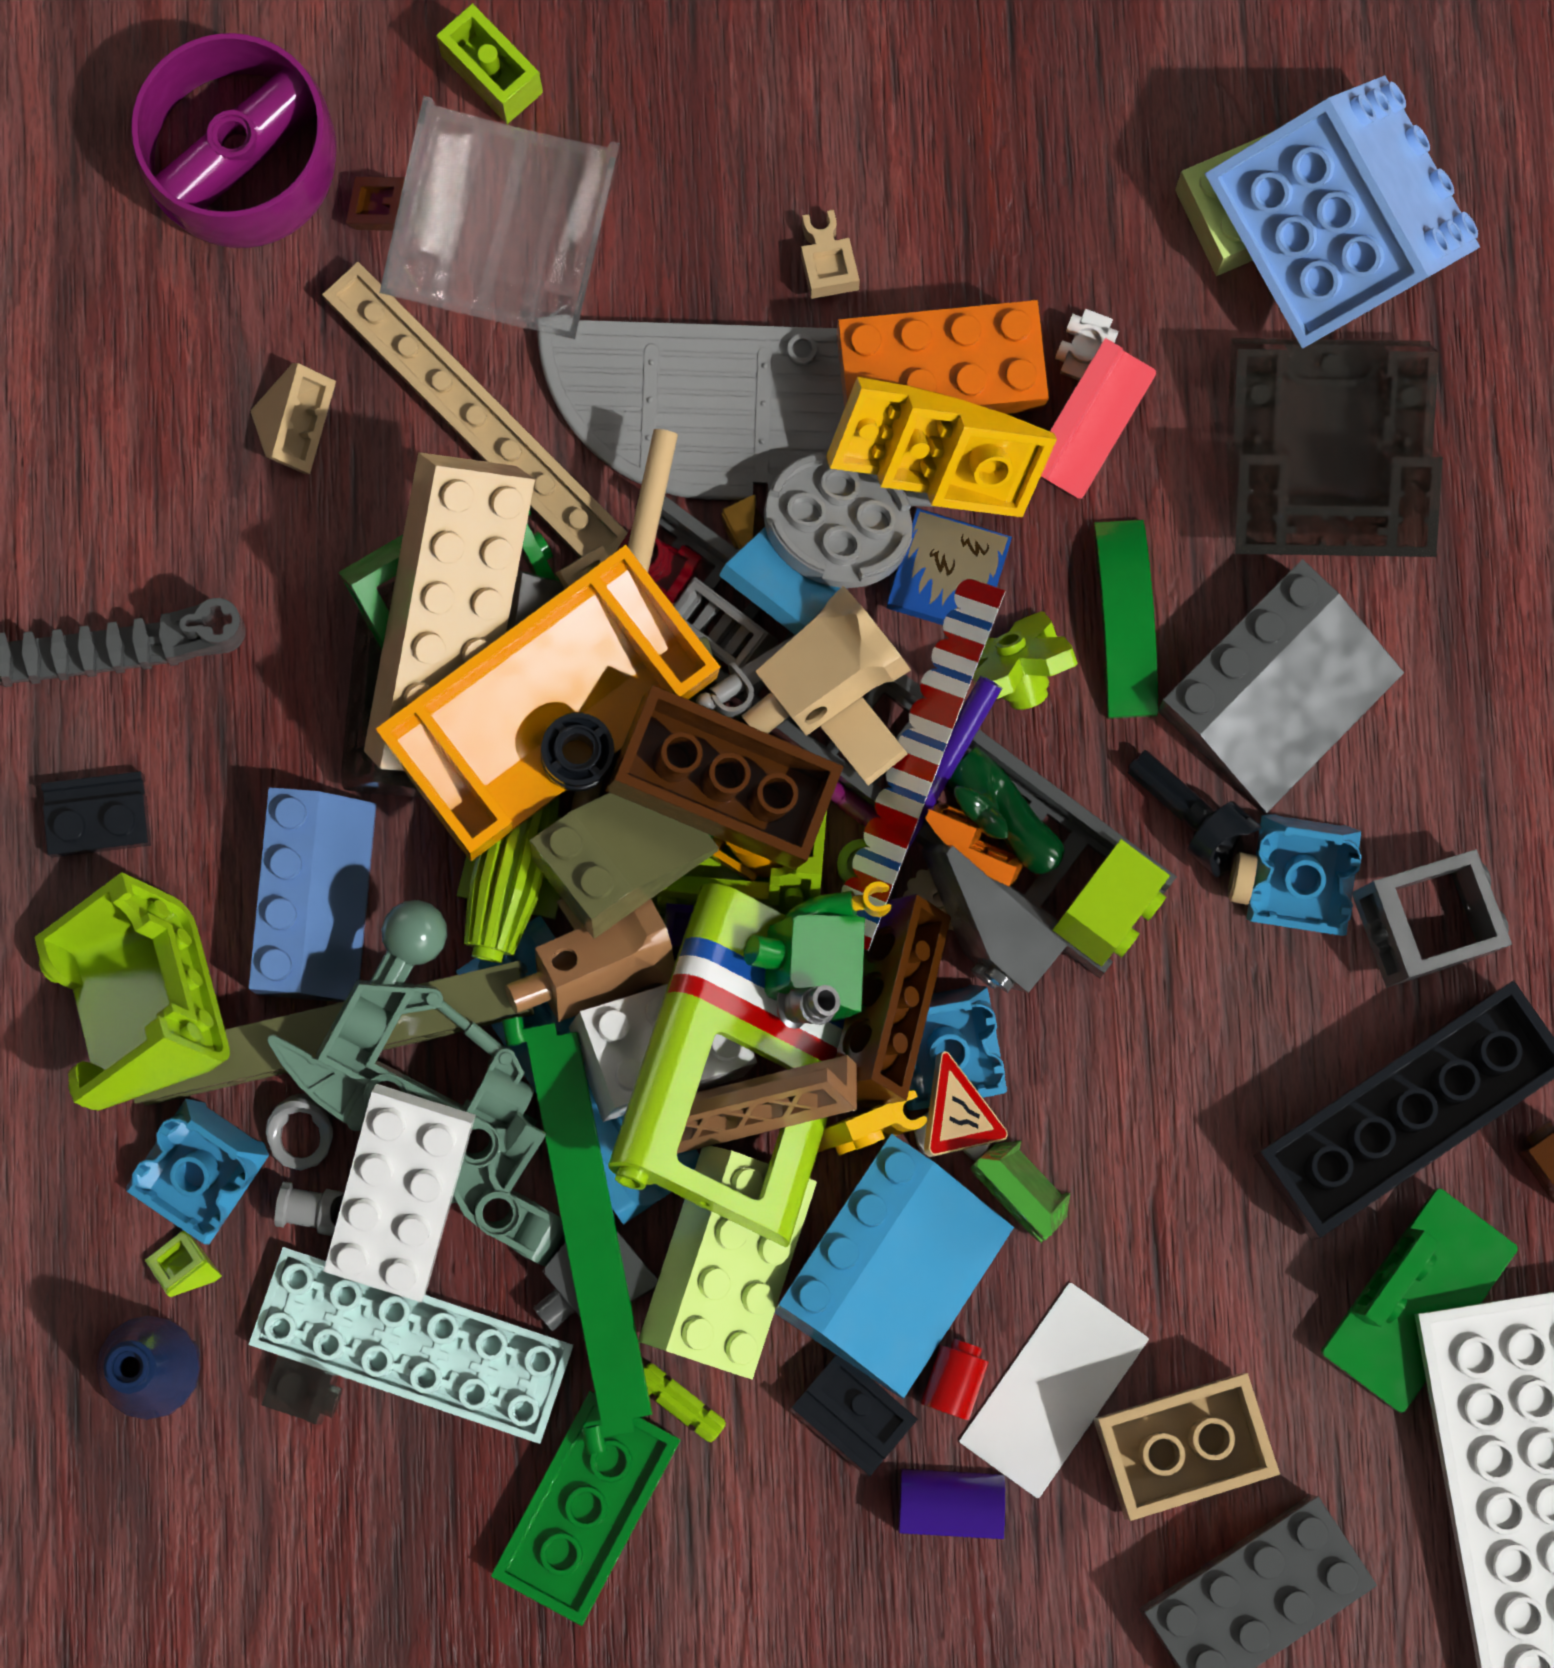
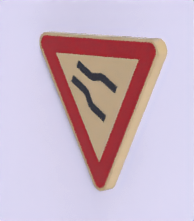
[924,1051,1008,1157]

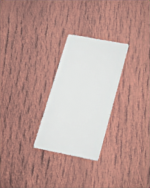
[959,1283,1149,1498]

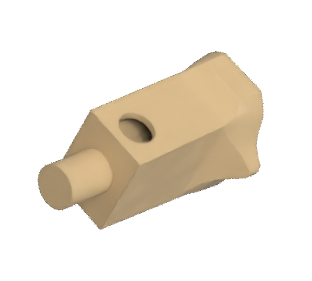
[741,586,911,736]

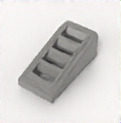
[673,577,779,668]

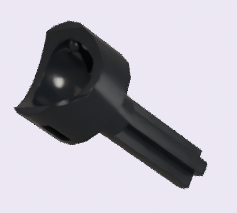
[1127,750,1262,878]

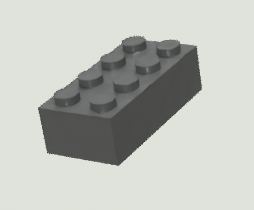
[1139,1494,1378,1668]

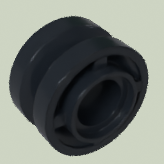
[541,713,614,791]

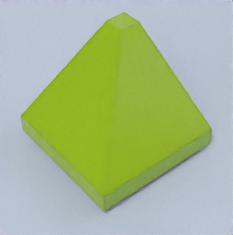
[145,1230,222,1297]

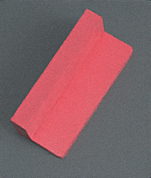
[1041,338,1156,499]

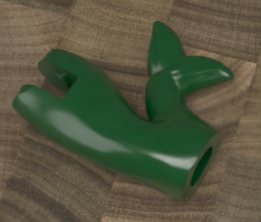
[945,747,1065,874]

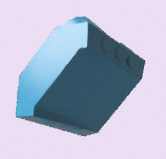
[1246,814,1362,936]
[906,984,1007,1111]
[126,1099,269,1245]

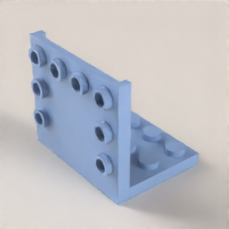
[1204,75,1480,349]

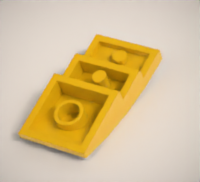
[826,377,1057,517]

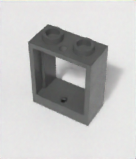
[1351,849,1512,988]

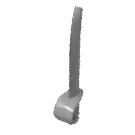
[696,635,795,721]

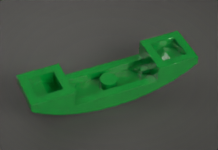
[1094,520,1158,719]

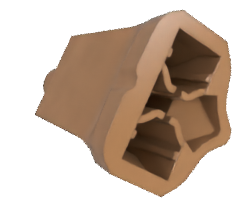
[505,899,675,1022]

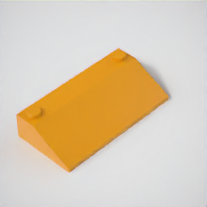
[375,545,720,861]

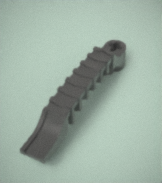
[0,598,246,687]

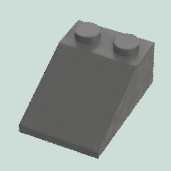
[921,843,1067,993]

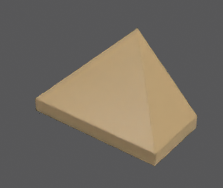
[251,363,336,474]

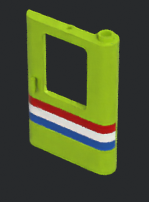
[608,883,845,1248]

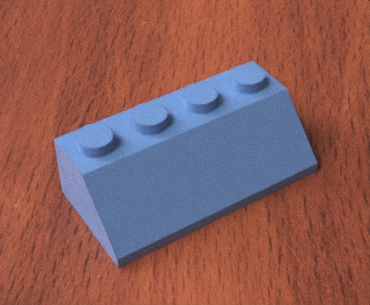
[249,787,377,1002]

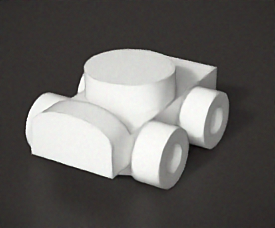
[1055,309,1119,381]

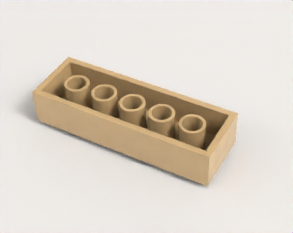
[364,452,535,771]

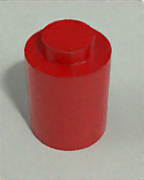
[920,1339,989,1421]

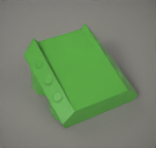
[970,1141,1071,1243]

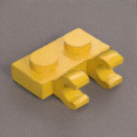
[818,1091,928,1156]

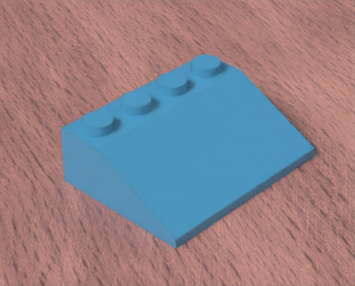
[774,1134,1014,1399]

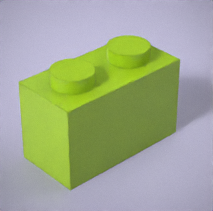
[436,3,543,125]
[1053,839,1170,967]

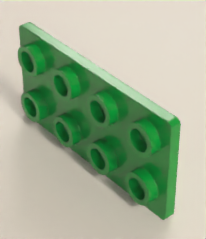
[1321,1188,1518,1413]

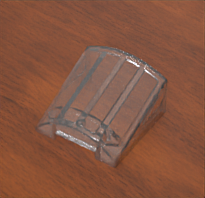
[379,96,621,340]

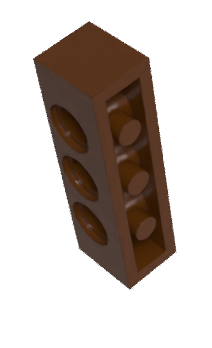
[835,894,951,1108]

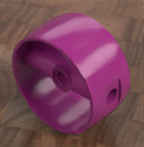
[132,33,336,248]

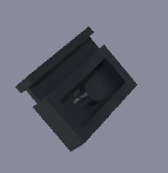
[41,771,151,858]
[790,1355,918,1478]

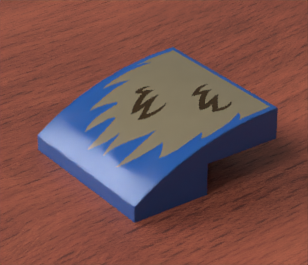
[886,508,1012,625]

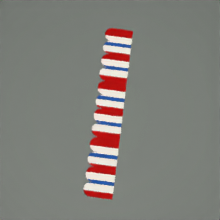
[841,579,1006,951]

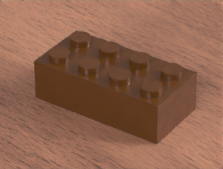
[605,685,844,870]

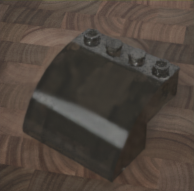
[1227,338,1443,557]

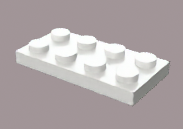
[323,1084,476,1303]

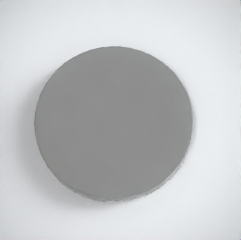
[764,452,912,588]

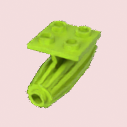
[457,796,562,963]

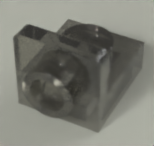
[261,1356,342,1425]

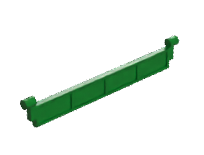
[502,1017,653,1455]

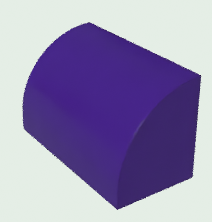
[898,1469,1005,1539]

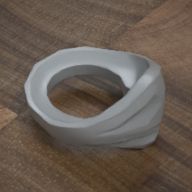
[266,1093,333,1171]

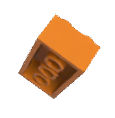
[836,300,1049,414]

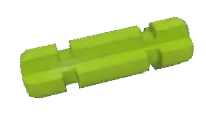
[644,1363,726,1442]

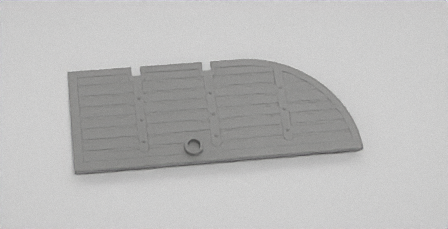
[537,319,937,507]

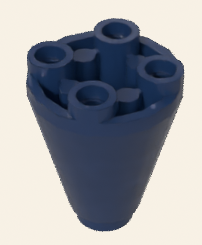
[96,1316,201,1420]

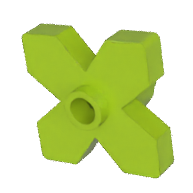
[972,611,1078,710]

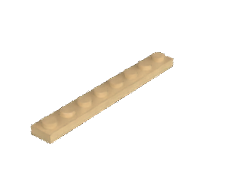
[322,262,628,558]

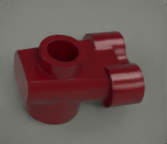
[616,527,702,605]

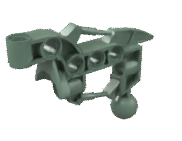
[267,900,565,1266]

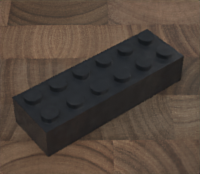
[1253,980,1554,1241]

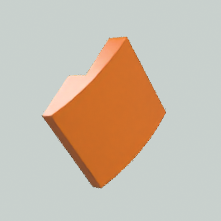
[925,802,1024,886]

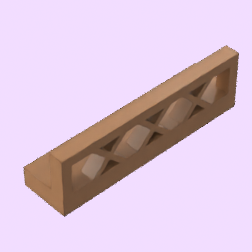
[677,1055,857,1154]

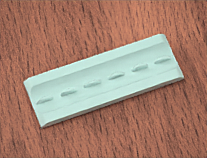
[248,1247,574,1444]

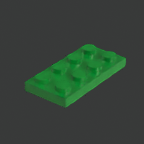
[491,1391,681,1626]

